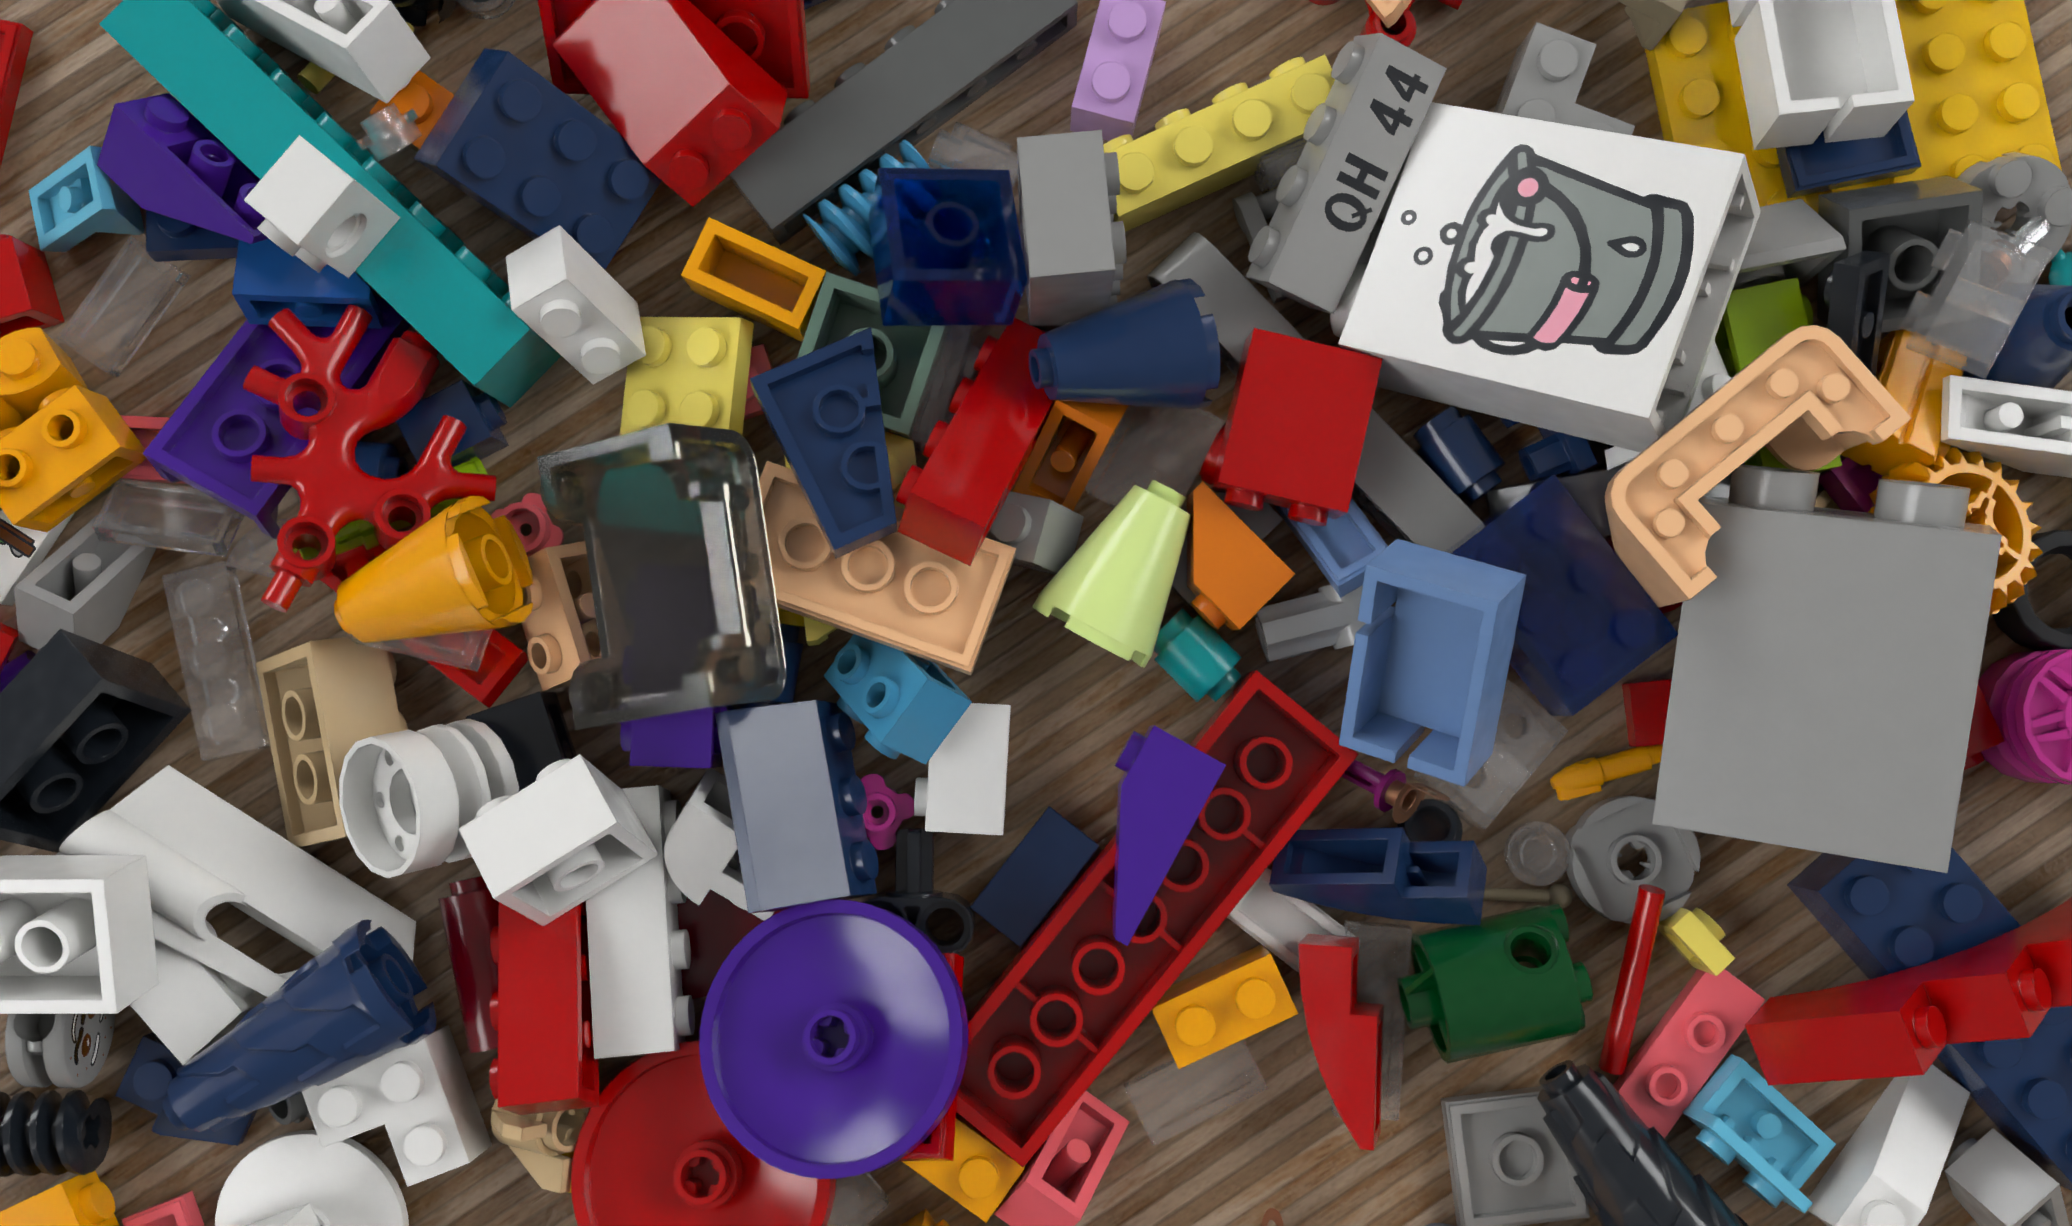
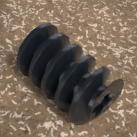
[0,1090,112,1177]

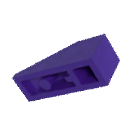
[1113,725,1226,946]

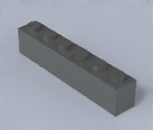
[729,0,1078,246]

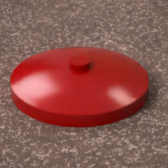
[571,1041,836,1226]

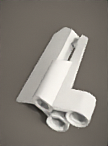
[56,765,416,997]

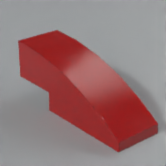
[1298,934,1384,1151]

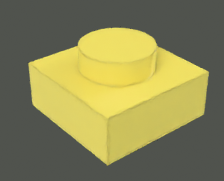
[1658,907,1735,976]

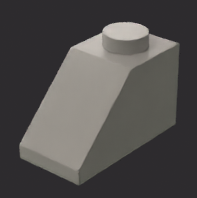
[14,513,157,650]
[1945,1128,2070,1226]

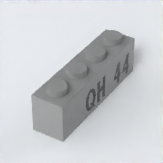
[1246,33,1447,314]

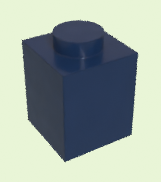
[396,380,509,466]

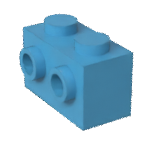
[824,634,972,765]

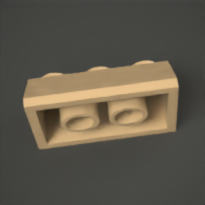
[256,636,408,848]

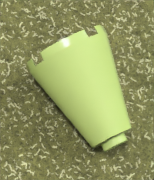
[1033,479,1192,668]

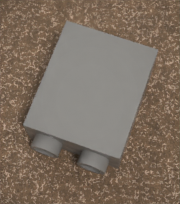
[1652,465,2002,873]

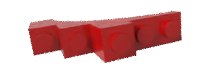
[1745,897,2072,1086]

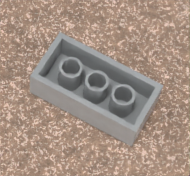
[1017,130,1127,332]

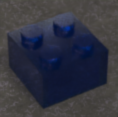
[868,168,1028,326]

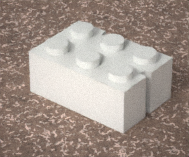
[1727,0,1915,150]

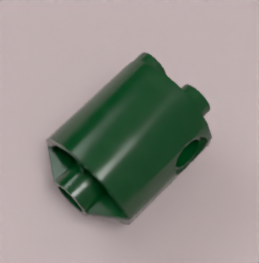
[1397,904,1593,1063]

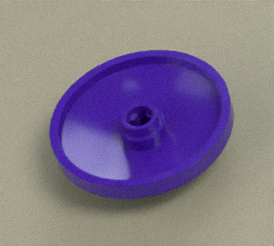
[699,899,968,1179]

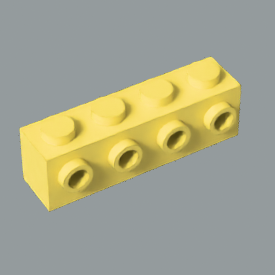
[1103,54,1335,232]

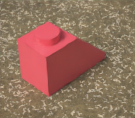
[994,1091,1130,1226]

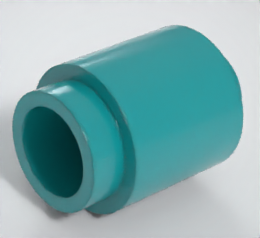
[1154,608,1242,702]

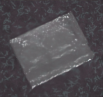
[1084,405,1225,508]

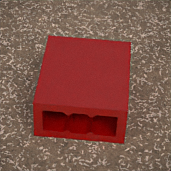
[1211,328,1383,526]

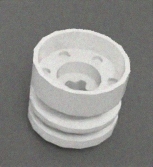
[339,719,519,878]

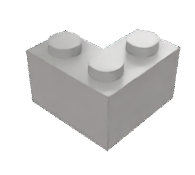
[1494,22,1635,135]

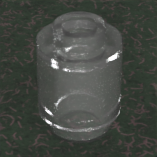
[928,122,1018,204]

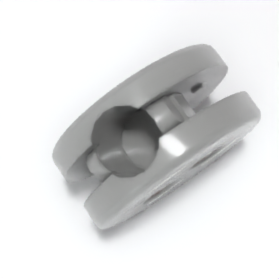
[5,1014,115,1088]

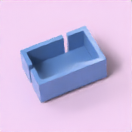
[1339,539,1527,787]

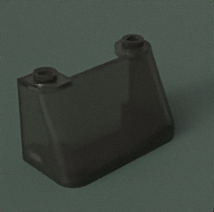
[537,423,787,730]

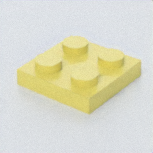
[619,317,754,449]

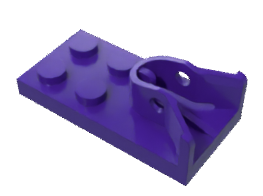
[143,294,411,539]

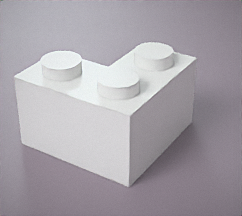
[302,1025,492,1187]

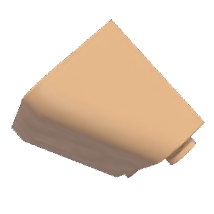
[1605,325,1911,610]

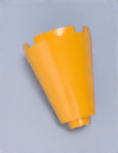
[334,496,533,643]

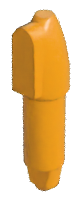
[1550,744,1663,801]

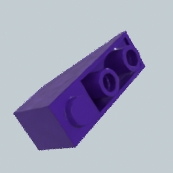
[97,93,269,244]

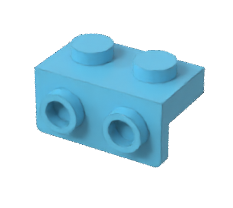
[1682,1054,1836,1214]

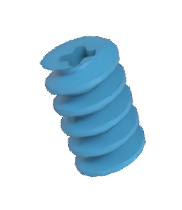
[802,139,942,276]

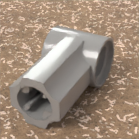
[1255,585,1366,662]

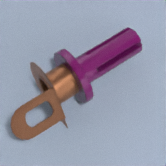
[1341,760,1450,824]

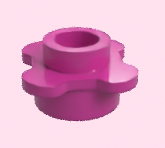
[861,774,914,850]

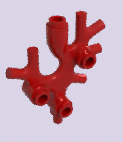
[243,305,496,613]

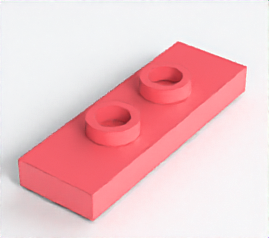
[1613,969,1765,1139]

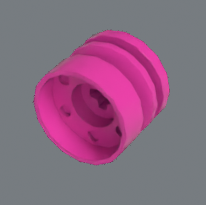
[1978,649,2072,785]

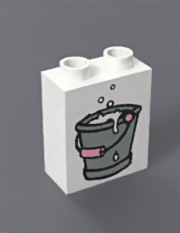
[1330,102,1761,452]

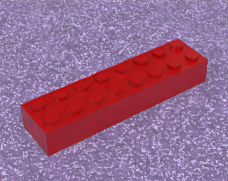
[956,670,1359,1167]

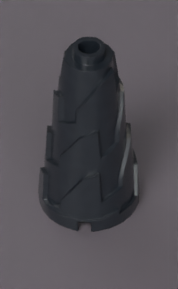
[1537,1060,1749,1226]

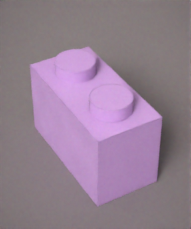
[1070,0,1166,141]

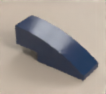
[1269,827,1487,925]

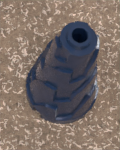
[163,920,436,1132]

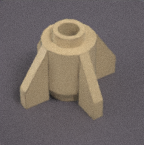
[490,1099,591,1194]

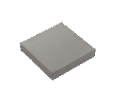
[1441,1086,1590,1226]

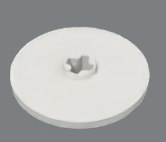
[215,1130,409,1226]

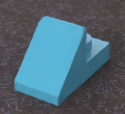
[28,146,144,252]

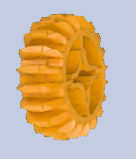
[1868,447,2043,616]

